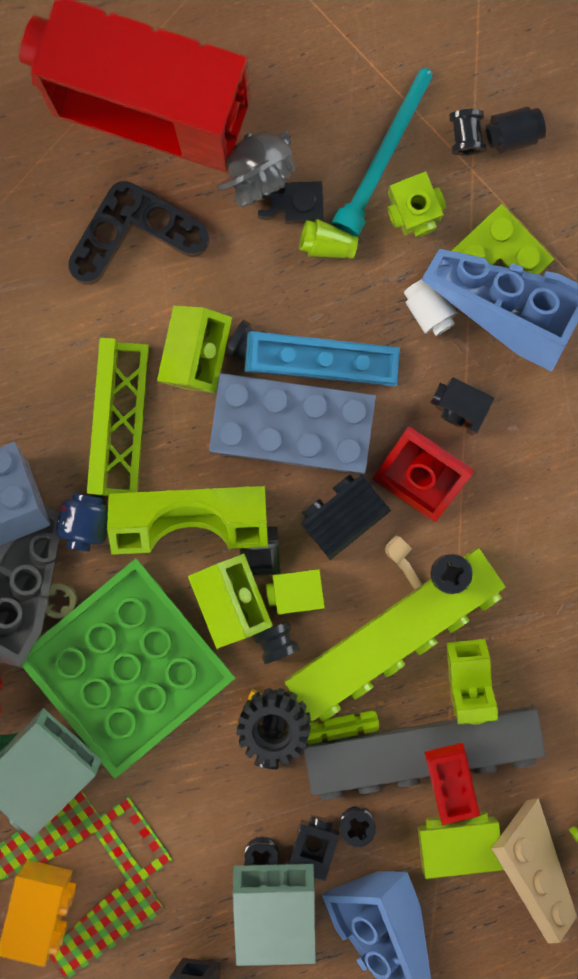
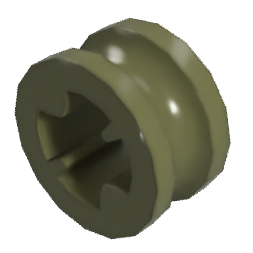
[45,583,78,618]

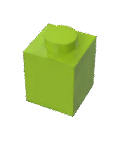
[266,569,325,614]

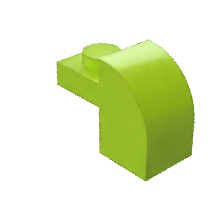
[446,639,498,725]

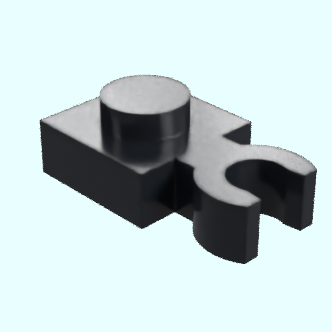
[258,181,324,224]

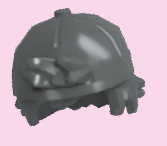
[216,131,296,207]

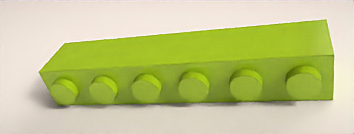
[285,548,506,722]

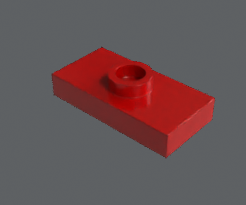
[424,742,480,825]

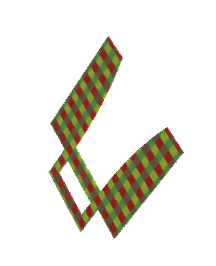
[0,790,173,979]

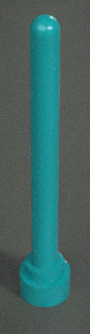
[332,68,433,237]

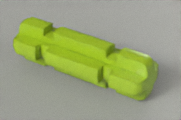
[307,710,380,745]

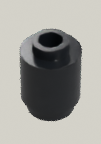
[486,106,546,153]

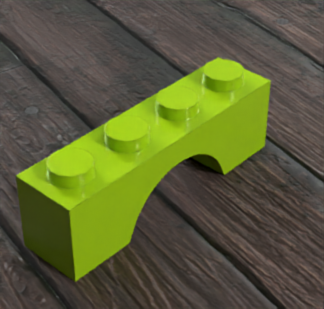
[107,486,268,555]

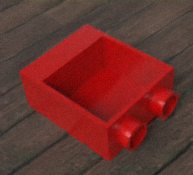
[19,0,251,173]

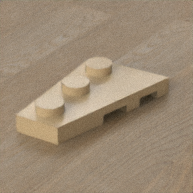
[491,798,577,943]

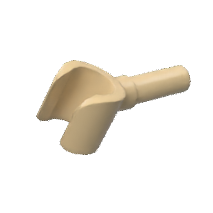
[385,535,422,589]

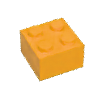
[0,860,77,967]

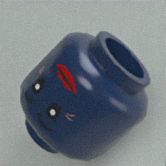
[56,493,108,552]

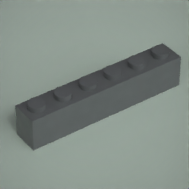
[304,706,546,800]

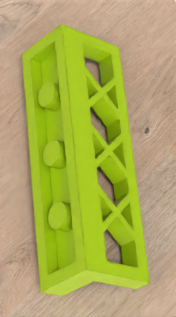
[87,338,150,496]

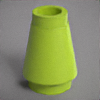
[299,219,358,259]

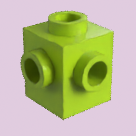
[387,172,446,238]

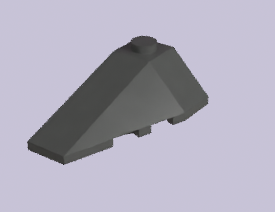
[0,505,60,667]

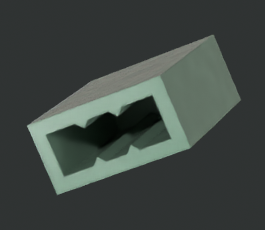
[0,708,102,838]
[233,864,316,966]

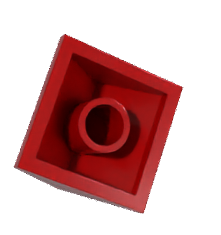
[372,426,474,523]

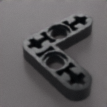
[68,181,209,285]

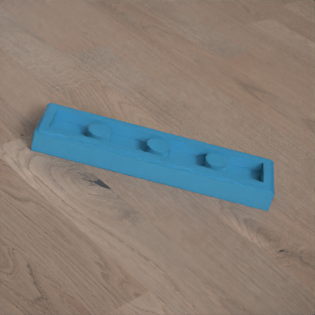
[245,331,400,387]

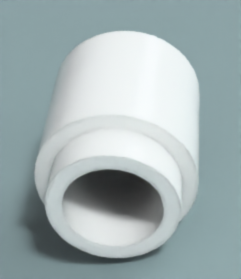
[404,279,458,336]

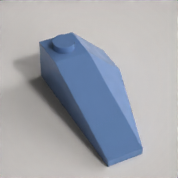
[422,249,578,372]
[322,871,431,979]

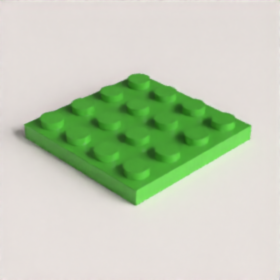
[22,558,236,779]

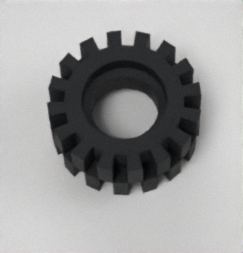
[236,688,311,767]

